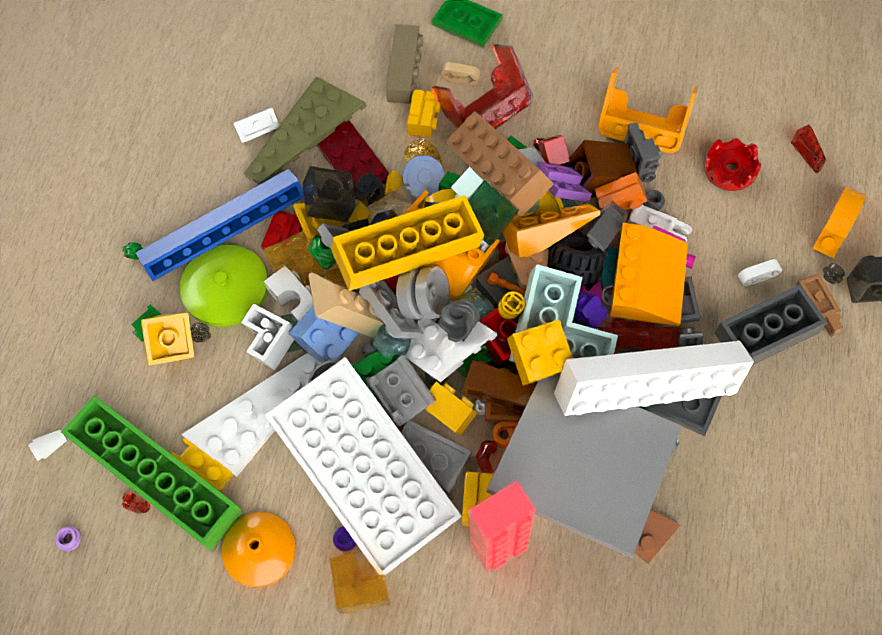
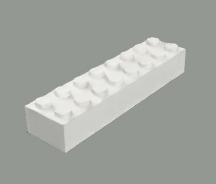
[554,341,754,416]

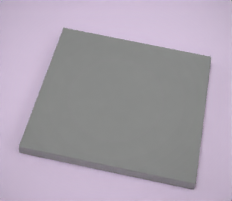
[486,374,682,558]

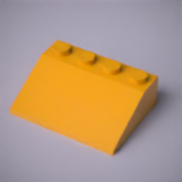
[610,223,688,326]

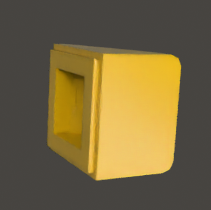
[385,170,407,200]

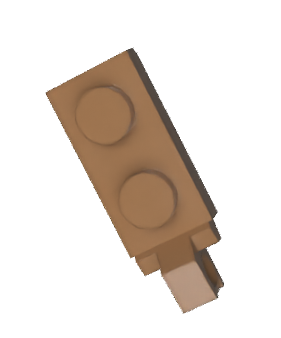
[796,274,843,337]

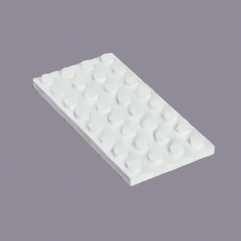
[265,357,462,578]

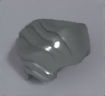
[438,299,480,342]

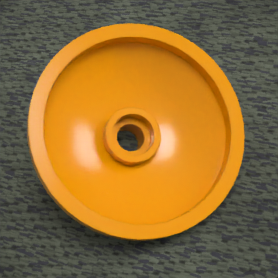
[221,512,296,587]

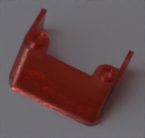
[431,44,533,129]

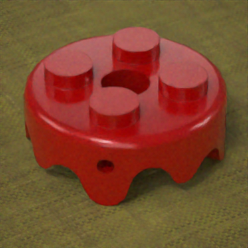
[704,138,762,191]

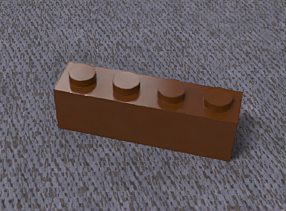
[461,360,537,414]

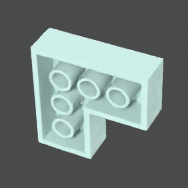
[509,264,618,374]

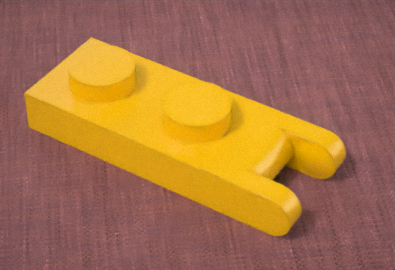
[170,437,233,492]

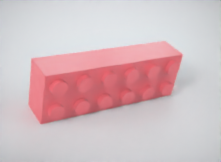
[469,481,536,571]

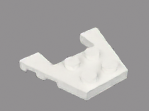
[405,317,498,382]

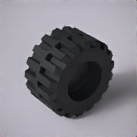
[547,232,607,284]

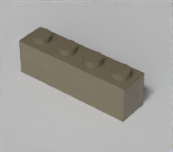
[385,24,423,104]

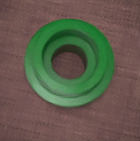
[122,242,143,260]

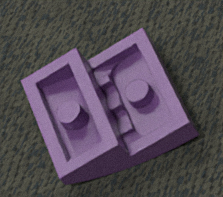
[537,162,592,202]

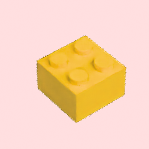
[507,320,573,385]

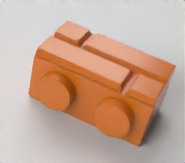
[595,172,648,211]

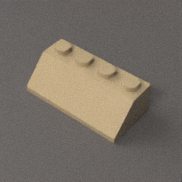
[308,273,387,338]

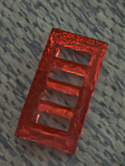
[791,124,827,174]

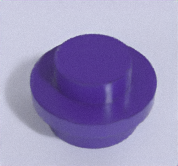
[333,527,357,552]

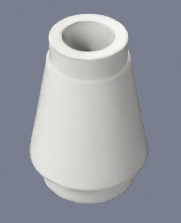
[28,429,67,461]

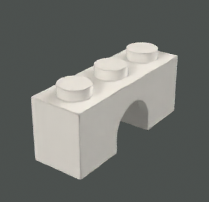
[264,266,313,324]

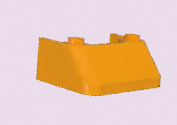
[598,66,698,153]
[405,190,500,300]

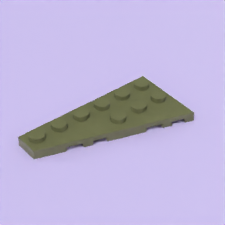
[244,76,367,184]

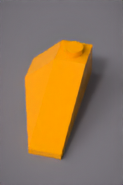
[498,204,600,258]

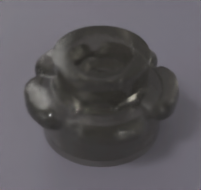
[823,263,845,284]
[190,322,211,343]

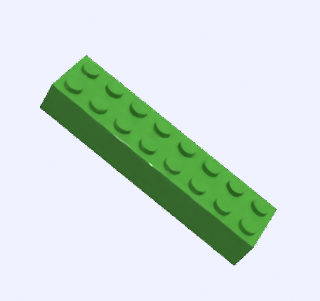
[61,396,243,551]

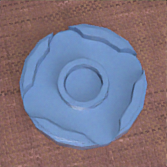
[403,155,445,197]

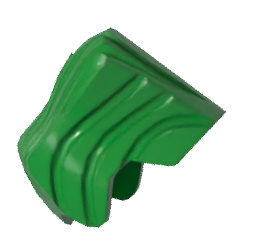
[308,234,337,270]

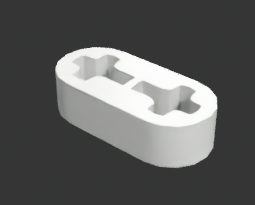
[738,259,782,287]

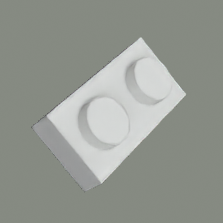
[233,107,279,143]

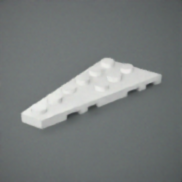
[181,353,321,477]

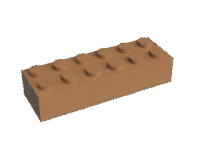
[446,111,554,217]

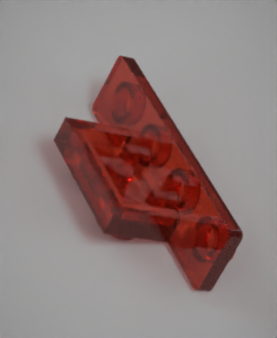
[596,318,679,351]

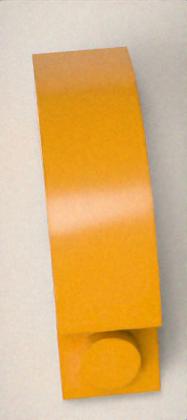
[812,185,867,258]

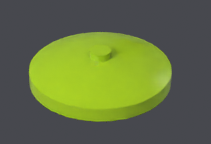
[180,244,269,327]

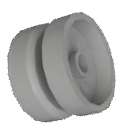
[396,266,450,320]

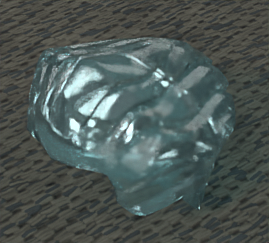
[371,324,412,358]

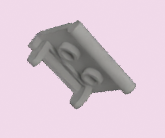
[366,355,436,426]

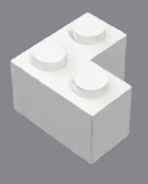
[241,304,294,370]

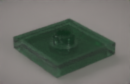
[468,180,520,245]

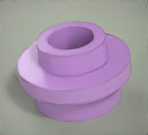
[55,526,81,551]

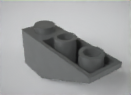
[587,200,628,251]

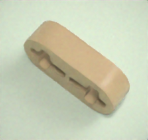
[441,62,481,85]

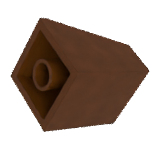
[564,140,638,198]

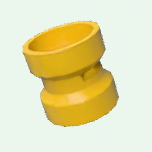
[498,291,525,320]

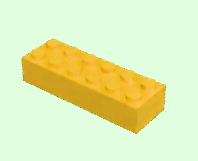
[331,195,484,291]

